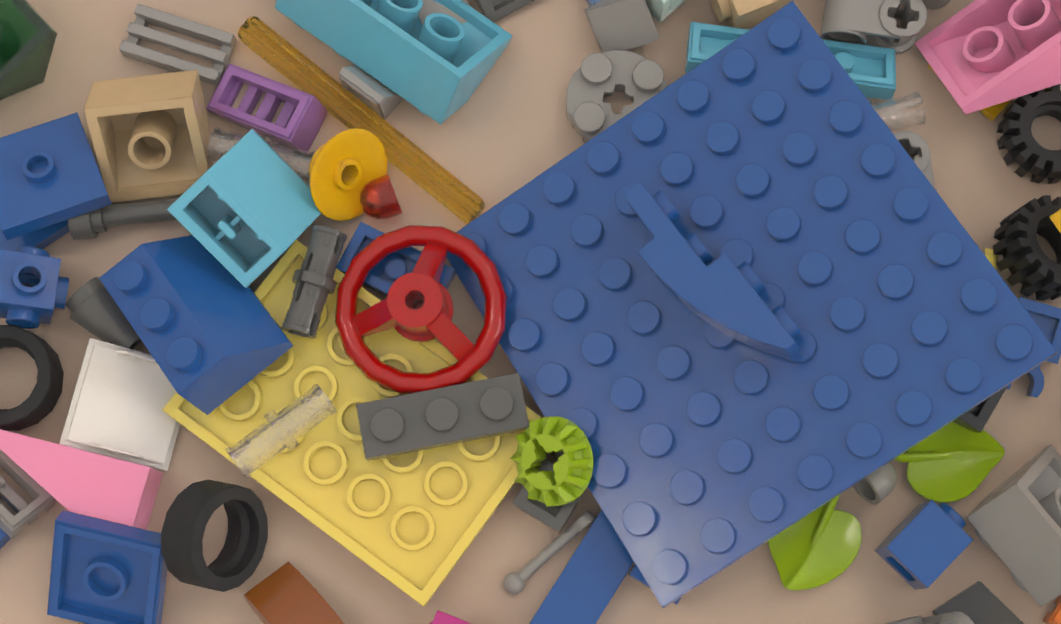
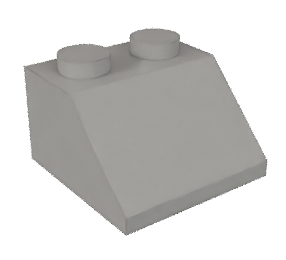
[967,445,1061,607]

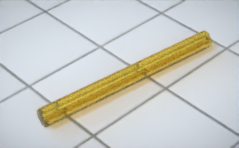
[237,16,485,224]

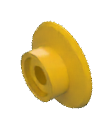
[309,128,388,221]

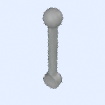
[503,510,596,594]

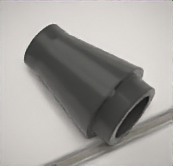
[65,277,142,350]

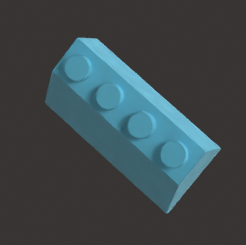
[274,0,513,125]

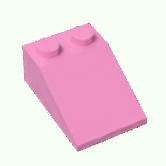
[914,0,1061,115]

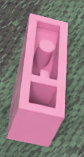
[0,429,163,530]

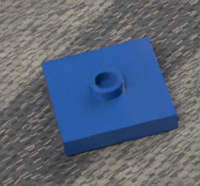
[0,112,112,240]
[47,510,167,624]

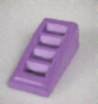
[206,63,327,154]

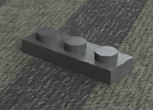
[356,373,529,461]

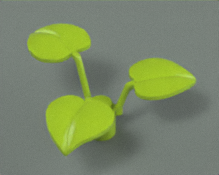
[768,422,1005,591]

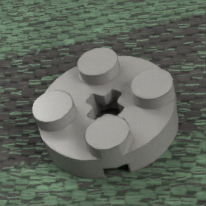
[566,50,668,143]

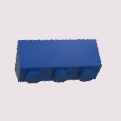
[99,235,293,415]

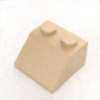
[84,70,212,203]

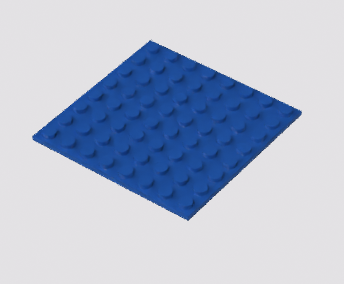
[446,1,1057,608]

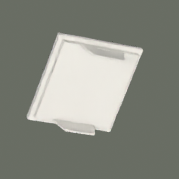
[59,338,180,471]

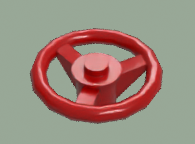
[335,225,507,394]

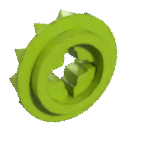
[509,416,593,507]

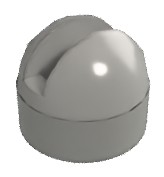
[853,462,897,505]

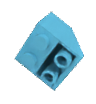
[167,128,321,288]

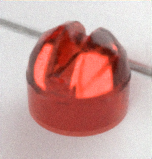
[360,174,403,220]

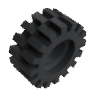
[997,84,1061,184]
[993,195,1061,301]

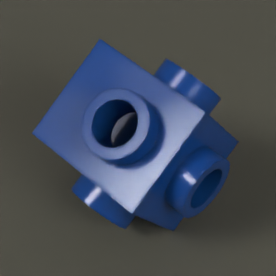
[0,247,69,329]

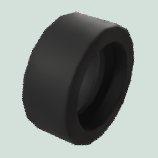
[0,325,64,431]
[161,479,268,592]

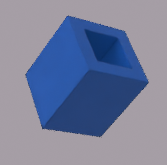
[874,500,973,590]

